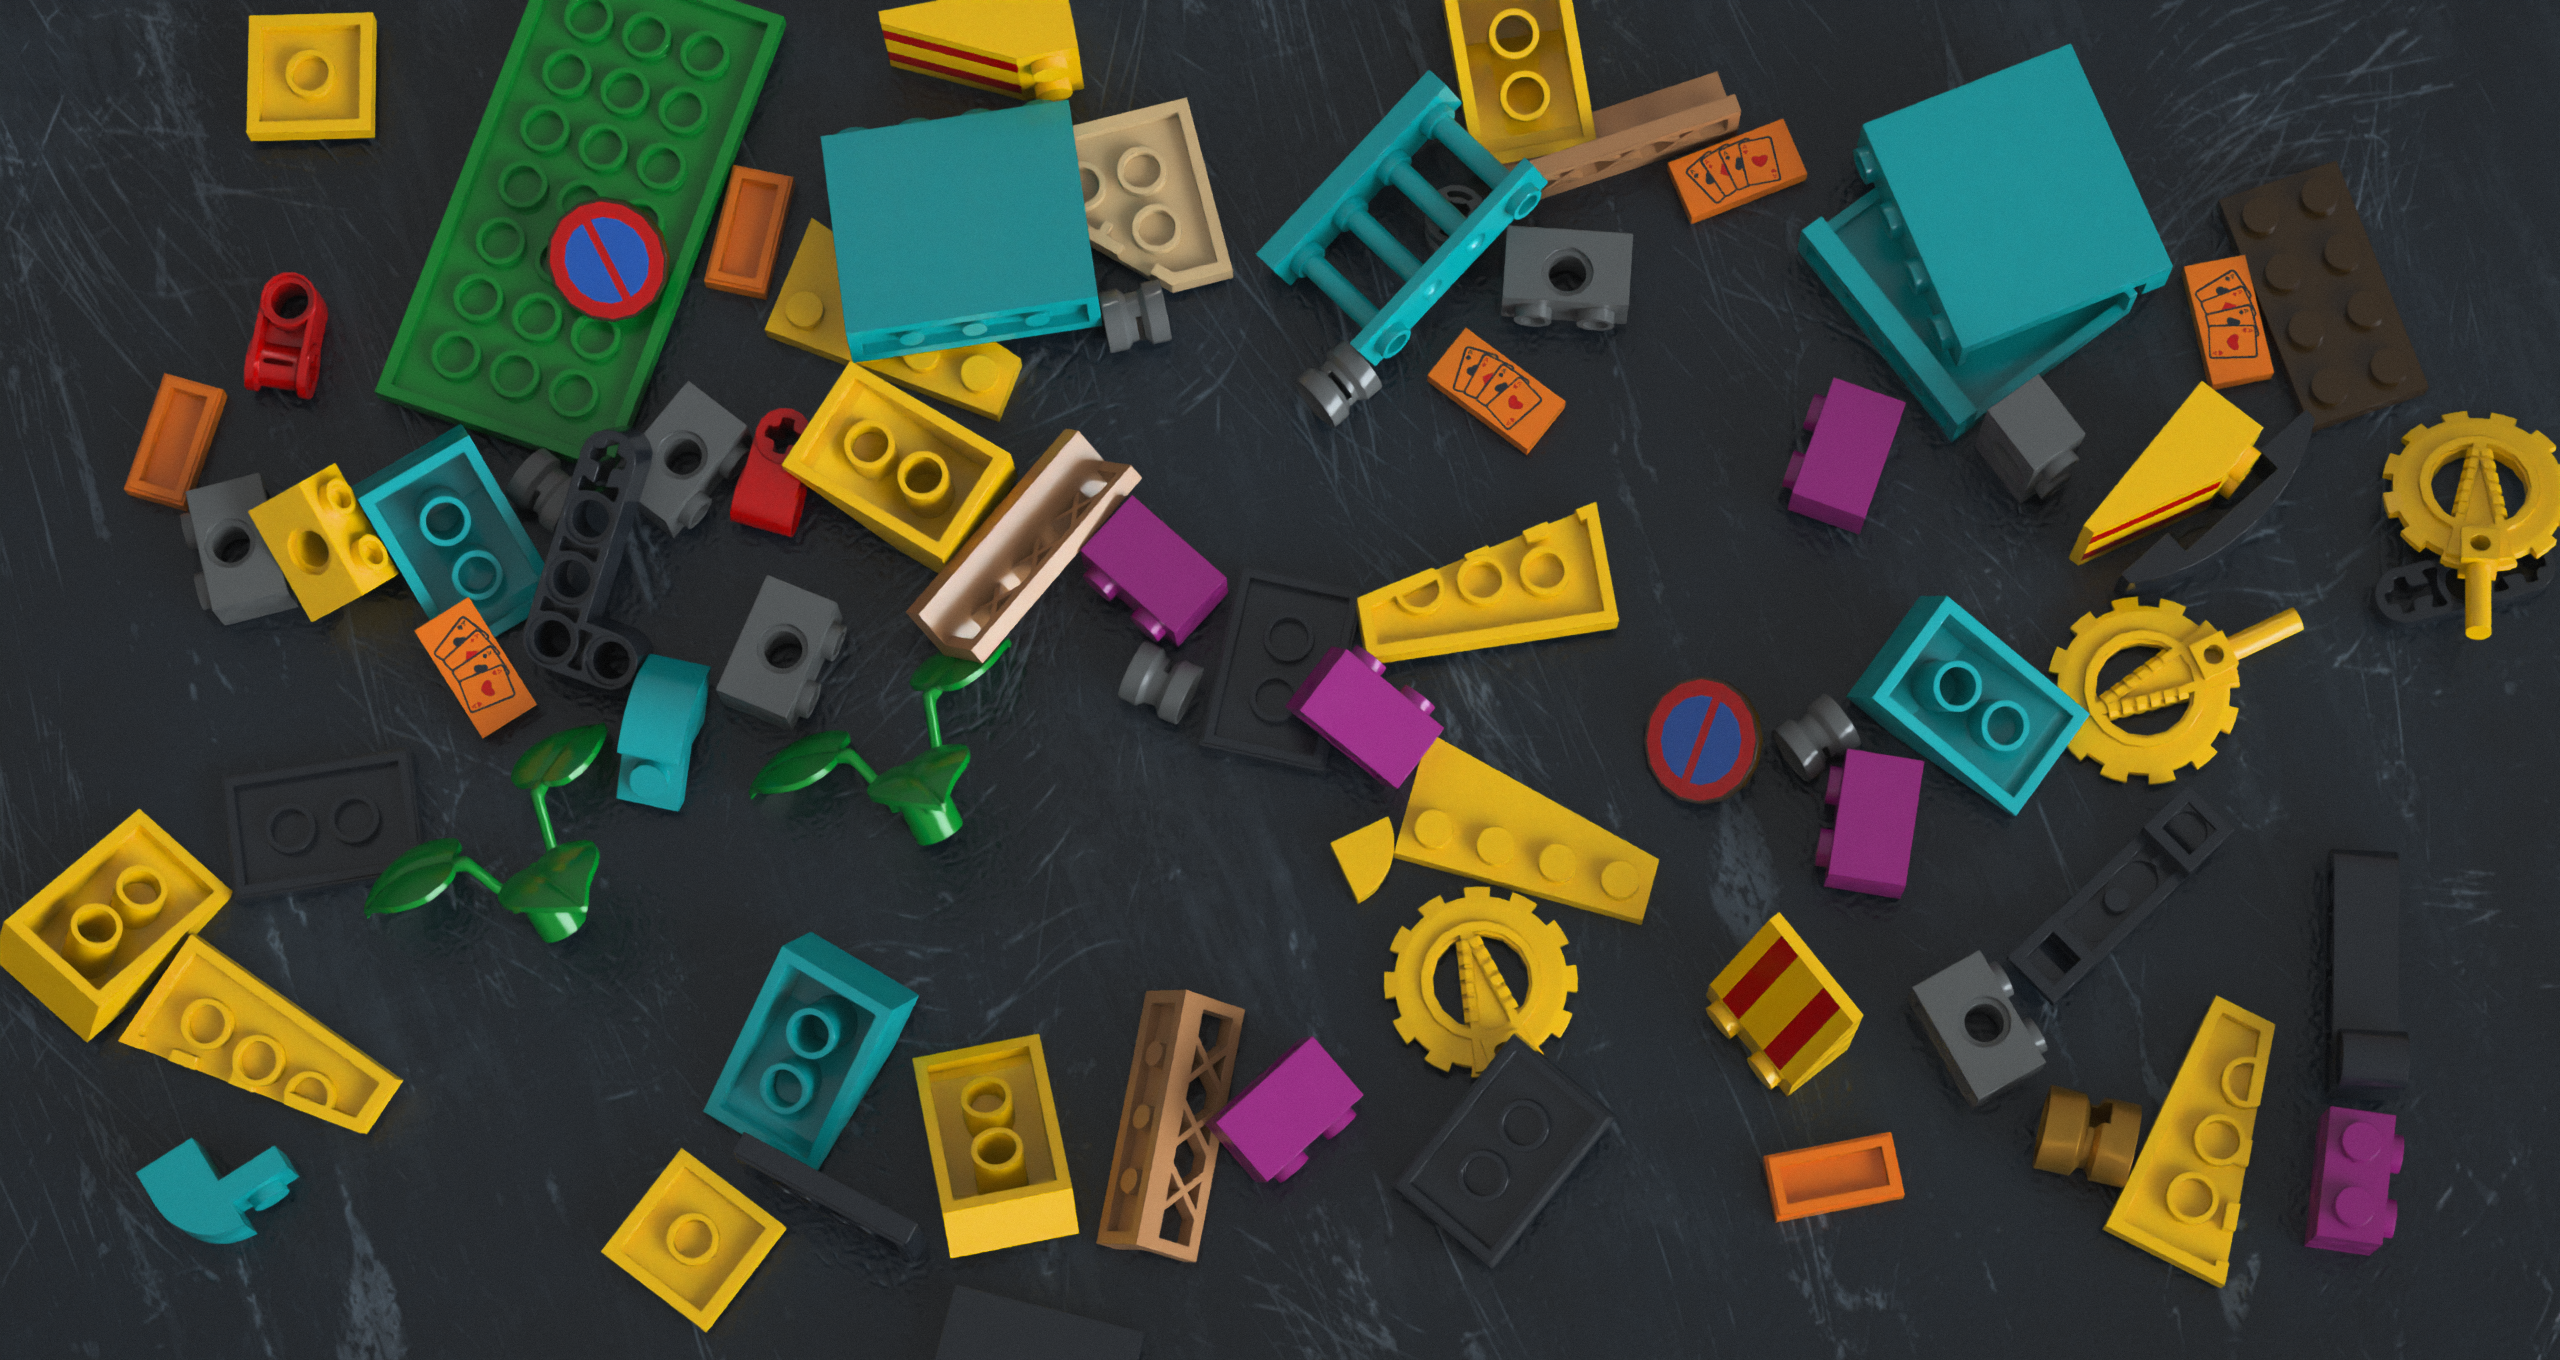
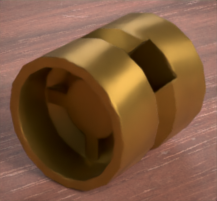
[2033,1085,2142,1188]

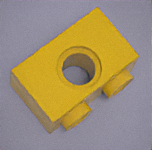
[248,463,399,622]

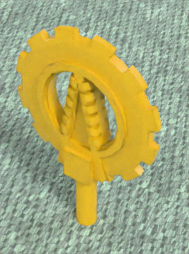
[2382,411,2560,640]
[2048,596,2304,785]
[1384,886,1578,1078]

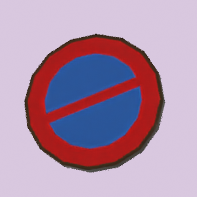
[547,196,670,322]
[1644,676,1763,805]

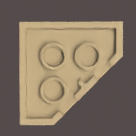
[1073,97,1233,293]

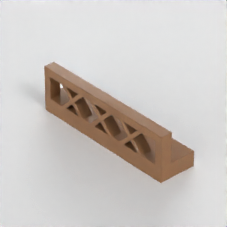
[1503,71,1741,200]
[906,429,1142,663]
[1096,990,1245,1262]

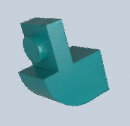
[616,654,711,812]
[136,1138,300,1244]

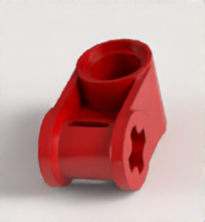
[244,272,328,400]
[730,408,809,537]

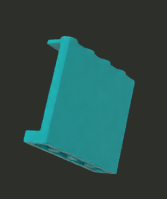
[1853,44,2173,367]
[821,99,1103,363]
[1797,187,2138,442]

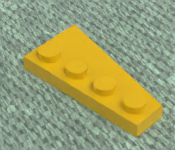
[765,218,1022,422]
[1356,502,1619,663]
[1394,737,1659,925]
[118,934,403,1134]
[2102,995,2275,1288]

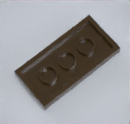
[2216,161,2429,433]

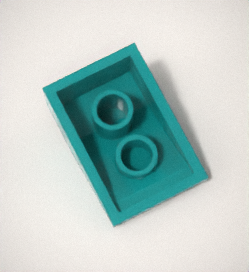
[352,424,545,637]
[1846,596,2090,816]
[703,932,919,1171]

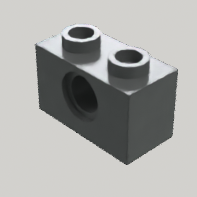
[1501,225,1633,331]
[1974,374,2086,504]
[615,381,753,538]
[180,472,299,626]
[716,575,847,732]
[1907,950,2047,1110]

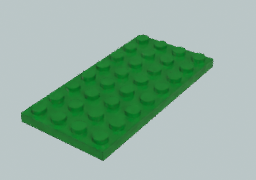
[374,0,787,468]

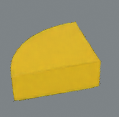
[1330,816,1394,904]

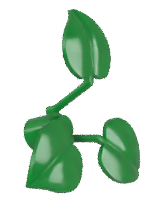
[748,637,1012,846]
[364,722,608,943]

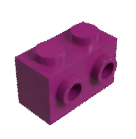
[1782,377,1906,534]
[1080,495,1228,648]
[1285,645,1444,789]
[1815,748,1924,899]
[1205,1036,1363,1183]
[2304,1106,2404,1256]

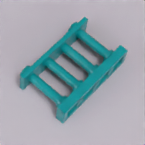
[1256,70,1548,366]

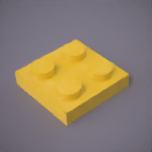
[246,12,377,141]
[601,1148,786,1333]

